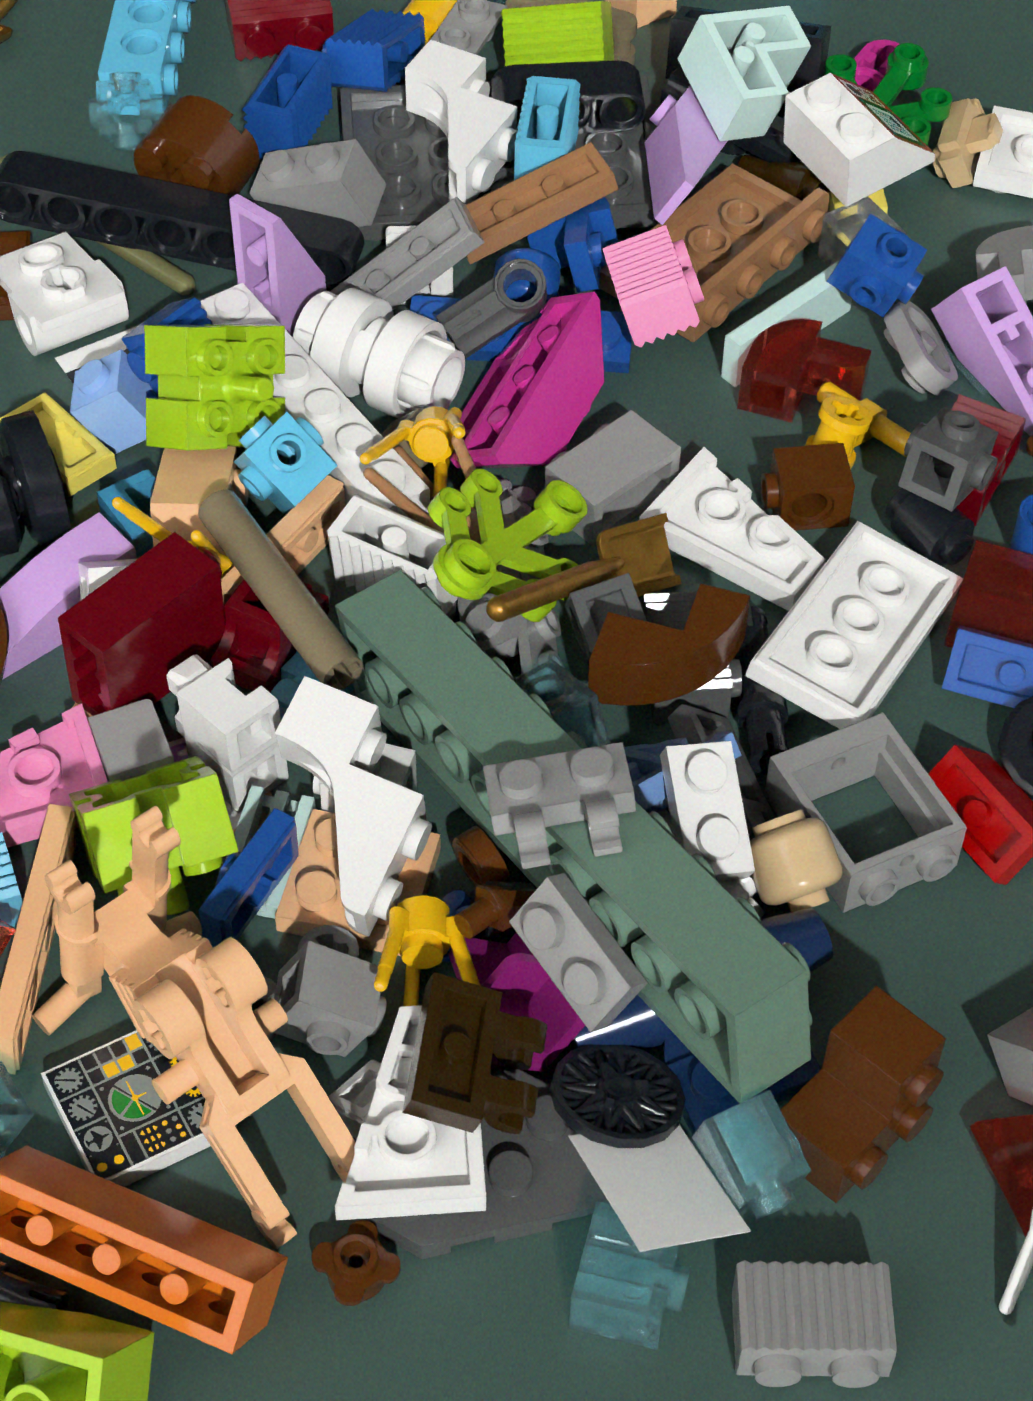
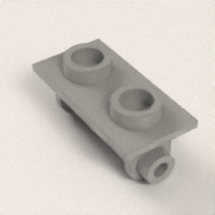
[431,0,508,55]

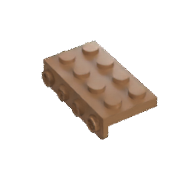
[599,163,830,343]

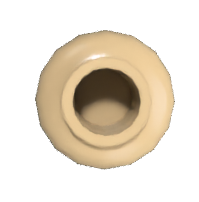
[750,809,843,912]

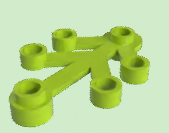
[428,468,588,622]

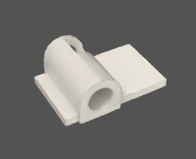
[0,232,129,356]

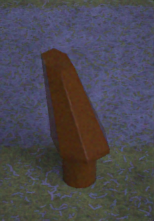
[454,885,536,939]

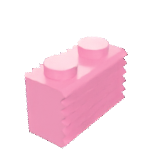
[602,225,705,347]

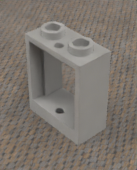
[764,713,967,913]

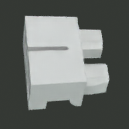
[166,655,289,812]

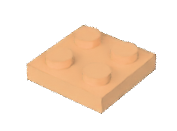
[275,809,441,957]

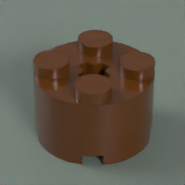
[134,95,260,196]

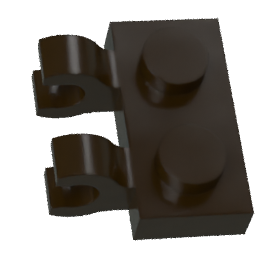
[402,972,548,1134]

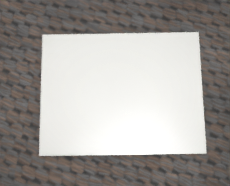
[568,1125,751,1252]

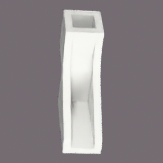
[405,39,517,205]
[275,676,432,937]

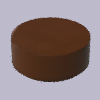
[452,826,510,887]

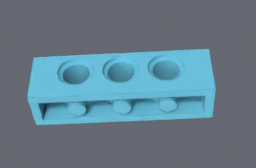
[98,0,197,116]

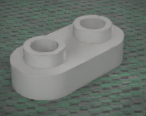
[884,301,958,395]

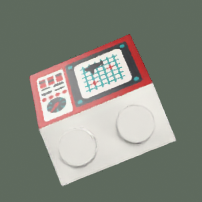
[783,73,935,207]

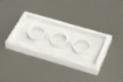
[745,521,964,729]

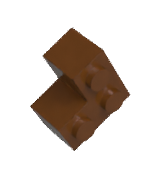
[769,985,946,1203]

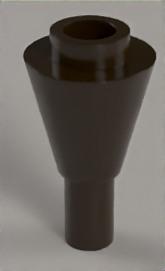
[738,154,830,200]

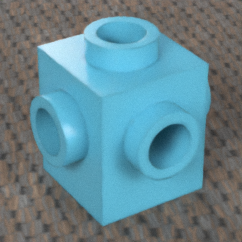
[234,412,338,514]

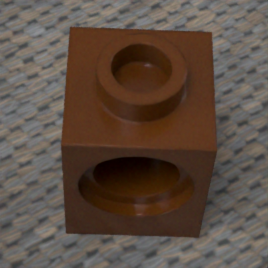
[761,443,855,531]

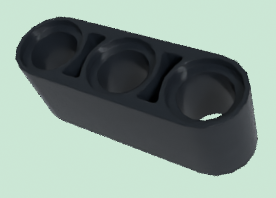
[490,61,646,134]

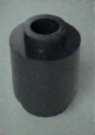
[885,488,975,566]

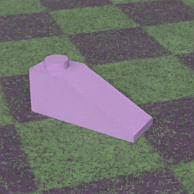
[645,86,727,225]
[229,194,326,337]
[931,266,1033,436]

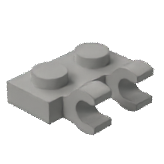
[483,742,636,869]

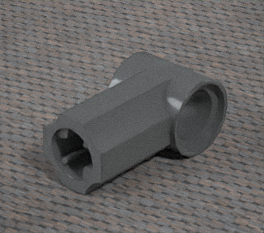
[436,259,547,359]

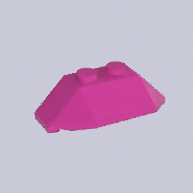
[449,291,604,468]

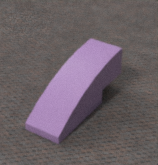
[0,512,137,680]

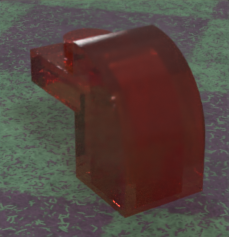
[737,319,872,423]

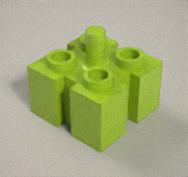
[144,324,285,451]
[69,756,239,915]

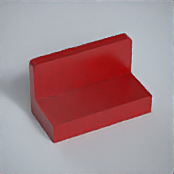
[928,744,1033,885]

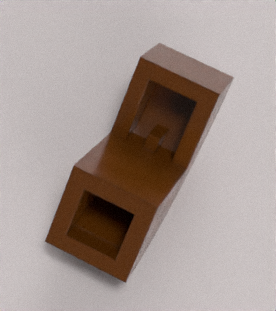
[587,583,750,706]

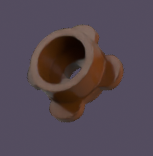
[312,1220,401,1306]

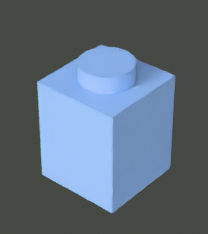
[70,349,157,454]

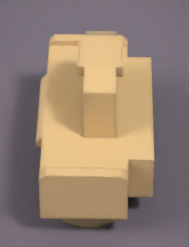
[933,98,1003,189]

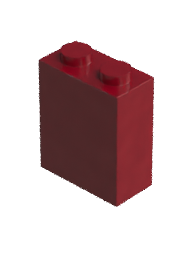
[58,532,225,716]

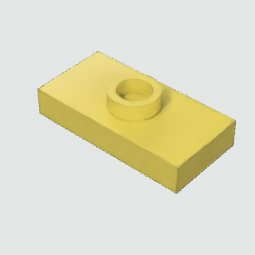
[0,392,117,497]

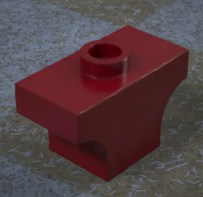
[211,580,329,693]

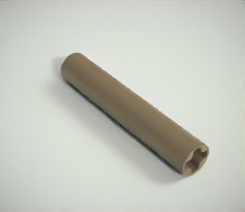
[198,490,363,690]

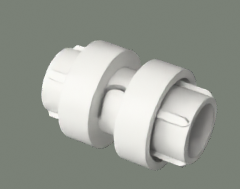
[293,288,465,419]

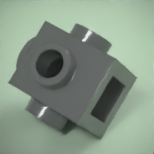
[898,407,998,512]

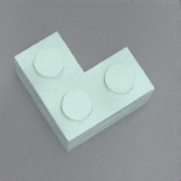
[677,5,811,142]

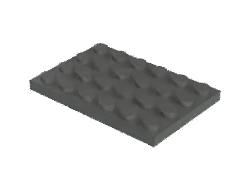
[340,75,659,241]

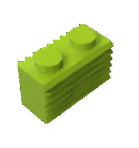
[501,1,614,66]

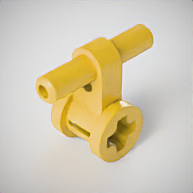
[805,381,911,469]

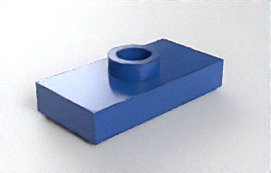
[199,808,299,947]

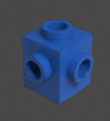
[826,213,927,317]

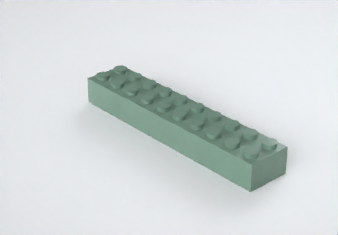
[335,570,812,1105]

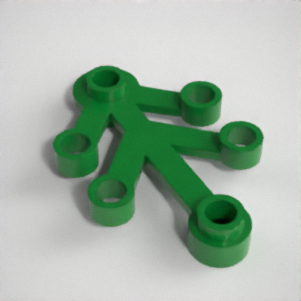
[824,43,952,146]

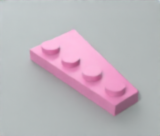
[0,703,108,848]

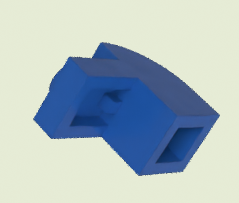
[527,197,619,293]

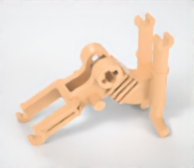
[32,806,356,1249]

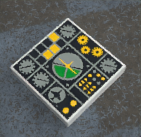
[41,1030,211,1187]

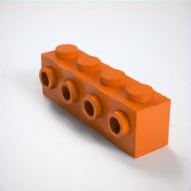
[0,1145,288,1354]

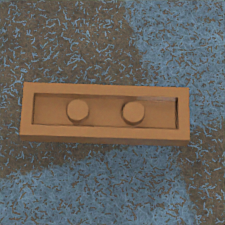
[465,142,619,264]

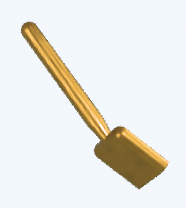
[486,513,682,622]

